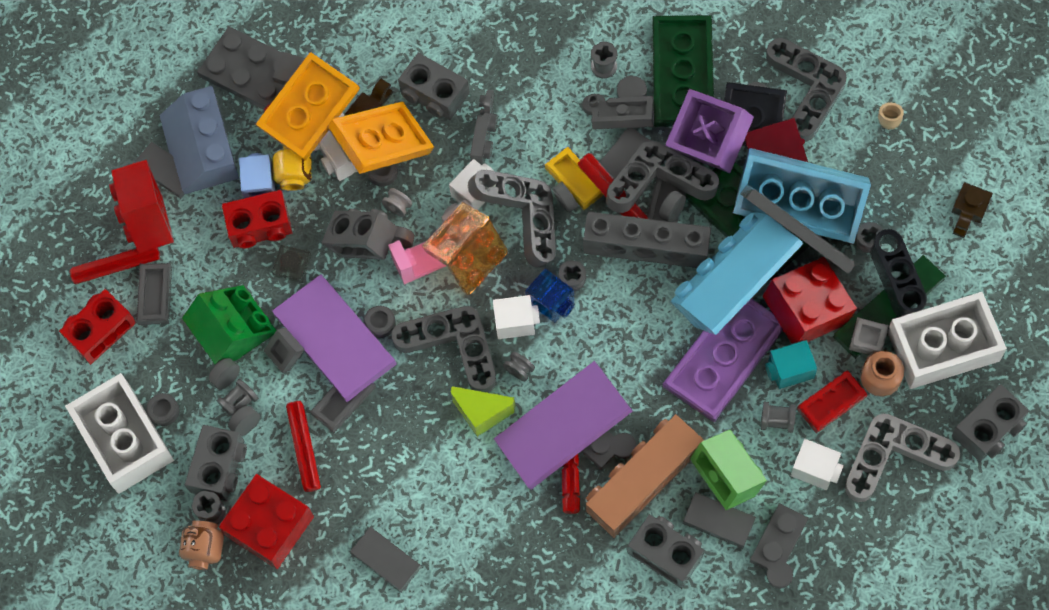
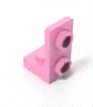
[388,233,459,285]

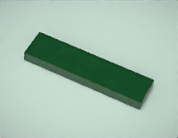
[833,255,946,359]

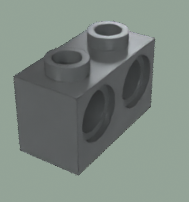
[398,52,470,120]
[322,209,397,260]
[952,384,1030,462]
[184,425,247,501]
[627,514,704,589]

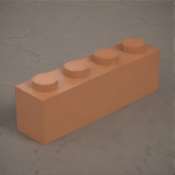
[586,414,704,538]

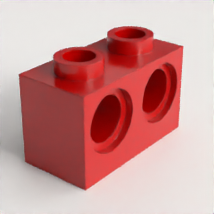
[222,190,293,249]
[59,289,136,365]

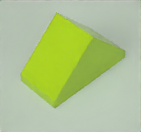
[451,386,516,437]

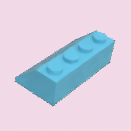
[733,148,871,244]
[670,212,803,335]

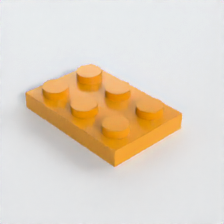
[256,52,360,161]
[328,101,434,174]

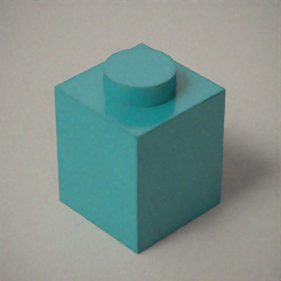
[765,340,817,389]

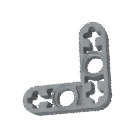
[845,414,960,502]

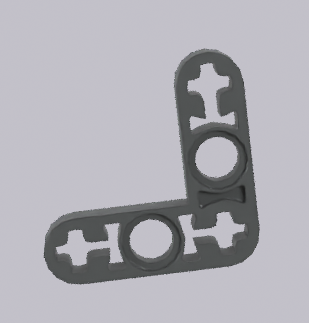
[766,38,847,142]
[606,141,719,213]
[468,170,556,268]
[392,306,496,393]

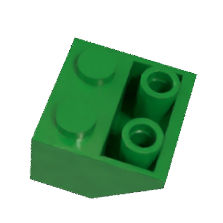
[182,285,277,365]

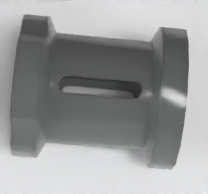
[591,42,617,79]
[216,379,259,416]
[761,401,796,433]
[191,491,226,524]

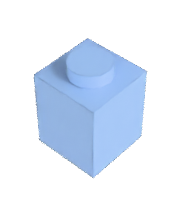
[239,153,276,198]

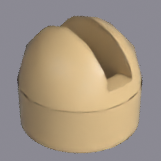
[878,103,904,130]

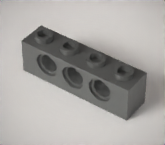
[583,212,711,268]

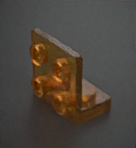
[422,202,508,295]

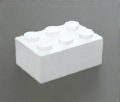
[887,292,1007,389]
[65,373,174,494]

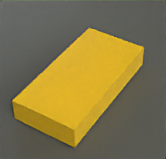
[545,147,604,210]

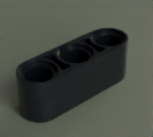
[870,229,927,318]

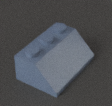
[159,86,239,195]

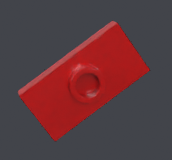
[797,370,868,434]

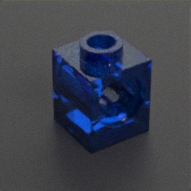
[525,268,575,323]

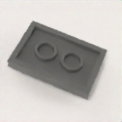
[197,26,285,110]

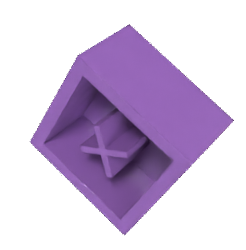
[665,89,754,173]

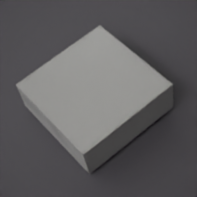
[849,317,889,355]

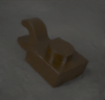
[344,78,393,116]
[952,182,993,238]

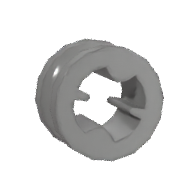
[381,188,413,217]

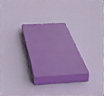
[272,274,397,402]
[663,299,783,422]
[494,361,633,490]

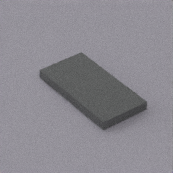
[740,185,855,274]

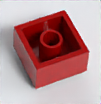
[109,159,174,253]
[762,257,857,344]
[218,474,314,570]

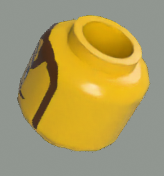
[272,146,312,191]

